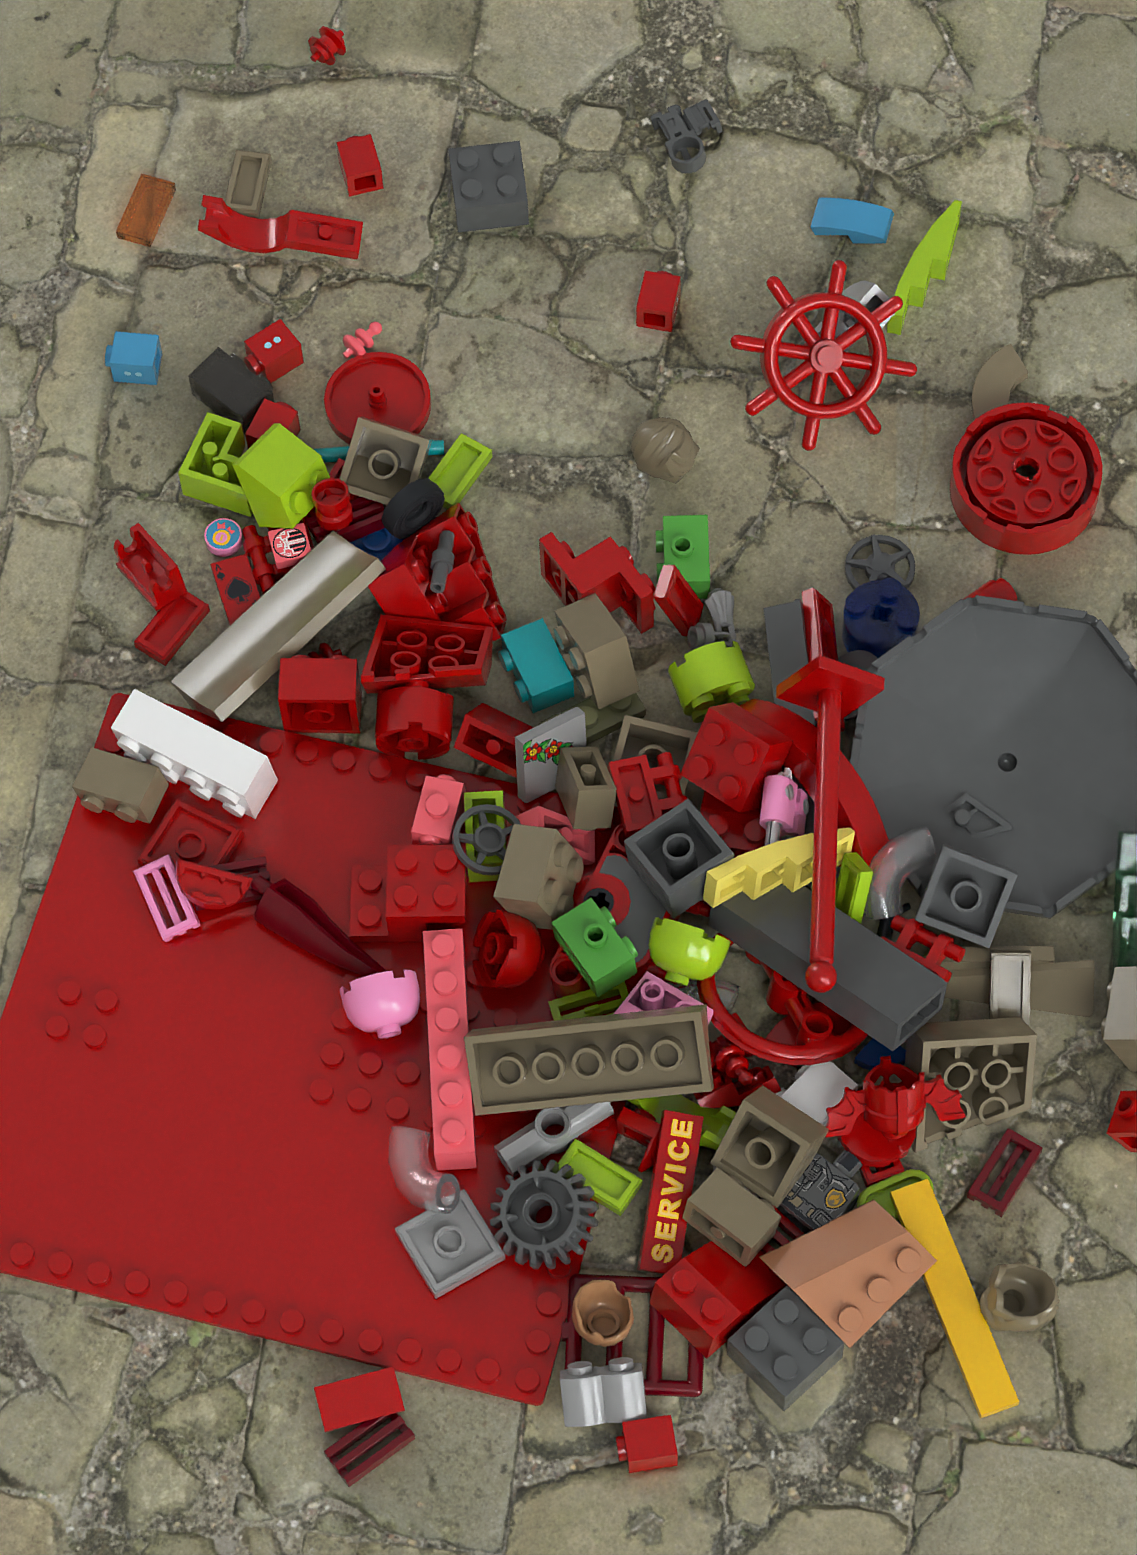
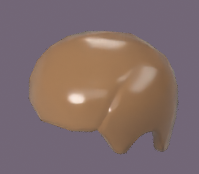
[572,1280,634,1347]

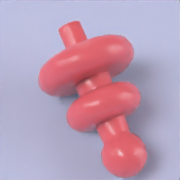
[342,321,382,359]

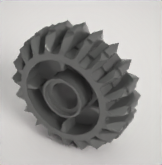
[490,1160,599,1270]

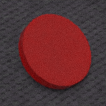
[324,352,431,445]

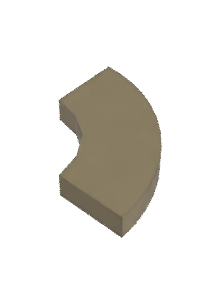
[971,344,1028,421]

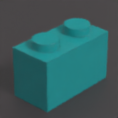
[498,618,574,713]

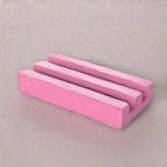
[133,855,201,942]

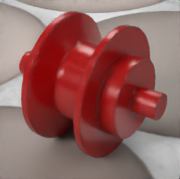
[308,26,346,65]

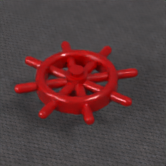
[730,260,917,451]

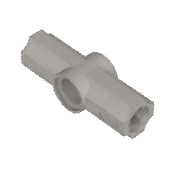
[494,1102,614,1177]

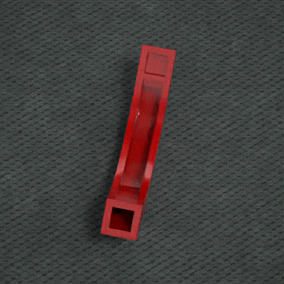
[739,698,892,868]

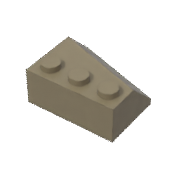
[905,1017,1037,1153]

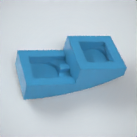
[810,197,894,244]

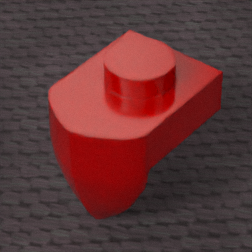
[616,1107,660,1173]

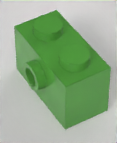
[656,515,710,599]
[551,898,638,998]

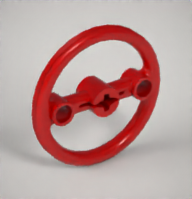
[697,932,868,1065]

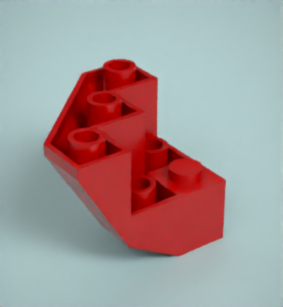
[368,503,507,641]

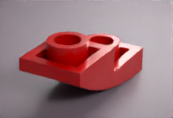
[693,1065,782,1108]

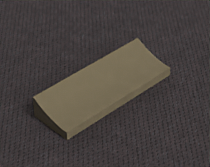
[171,531,386,722]
[464,1004,714,1116]

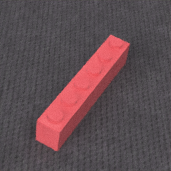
[423,928,477,1171]

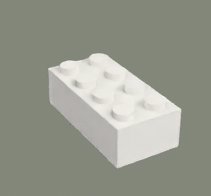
[111,689,278,819]

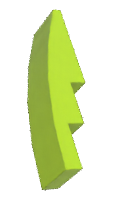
[887,200,962,335]

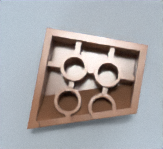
[759,1200,937,1348]

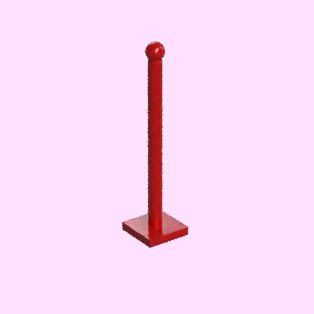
[776,655,885,993]

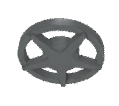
[845,534,915,600]
[452,804,521,875]

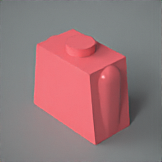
[411,774,466,845]

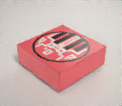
[268,523,311,570]

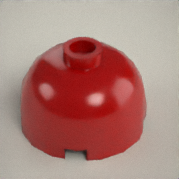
[472,909,545,988]

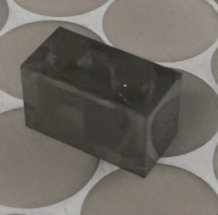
[188,347,274,435]

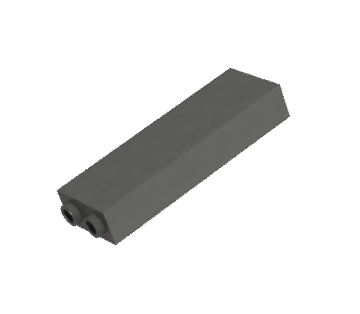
[708,884,948,1051]

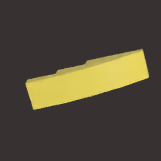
[703,827,855,908]

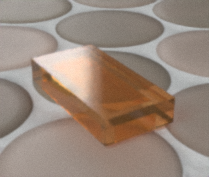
[116,174,176,247]

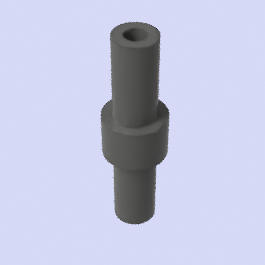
[430,530,455,593]

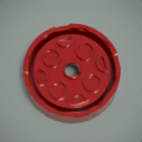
[950,402,1103,555]

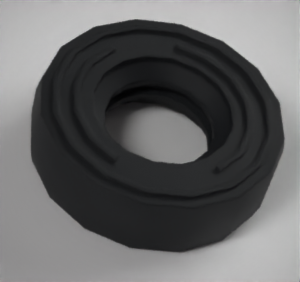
[382,478,445,539]

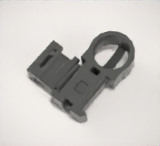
[651,99,723,174]

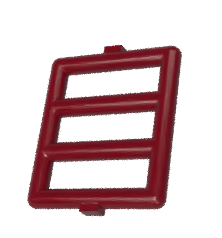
[562,1274,704,1397]

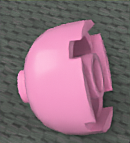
[340,970,420,1038]

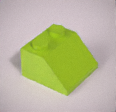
[232,423,330,529]

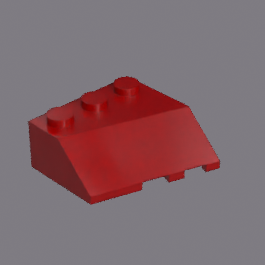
[361,614,493,693]

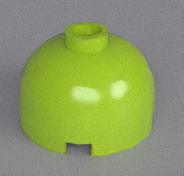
[648,917,731,986]

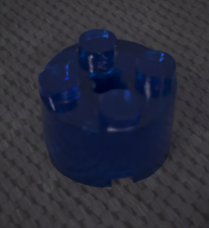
[842,578,920,658]

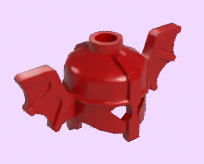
[825,1056,966,1139]

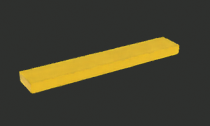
[890,1179,1019,1419]

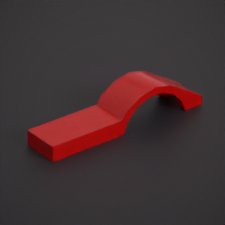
[198,195,363,260]

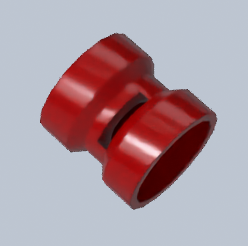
[311,478,354,531]

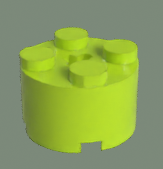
[668,641,755,723]

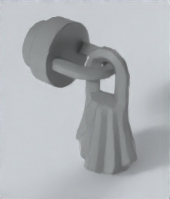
[687,588,736,649]

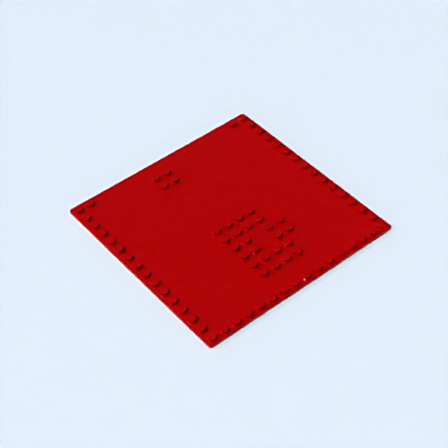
[0,693,637,1406]

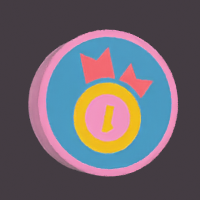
[204,518,243,557]

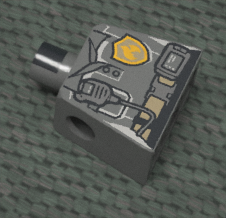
[777,1150,862,1234]

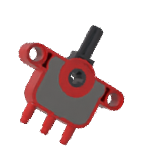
[549,823,711,998]

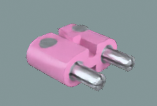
[759,768,809,846]

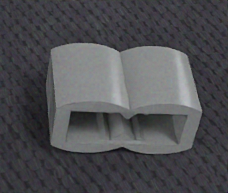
[560,1357,647,1427]

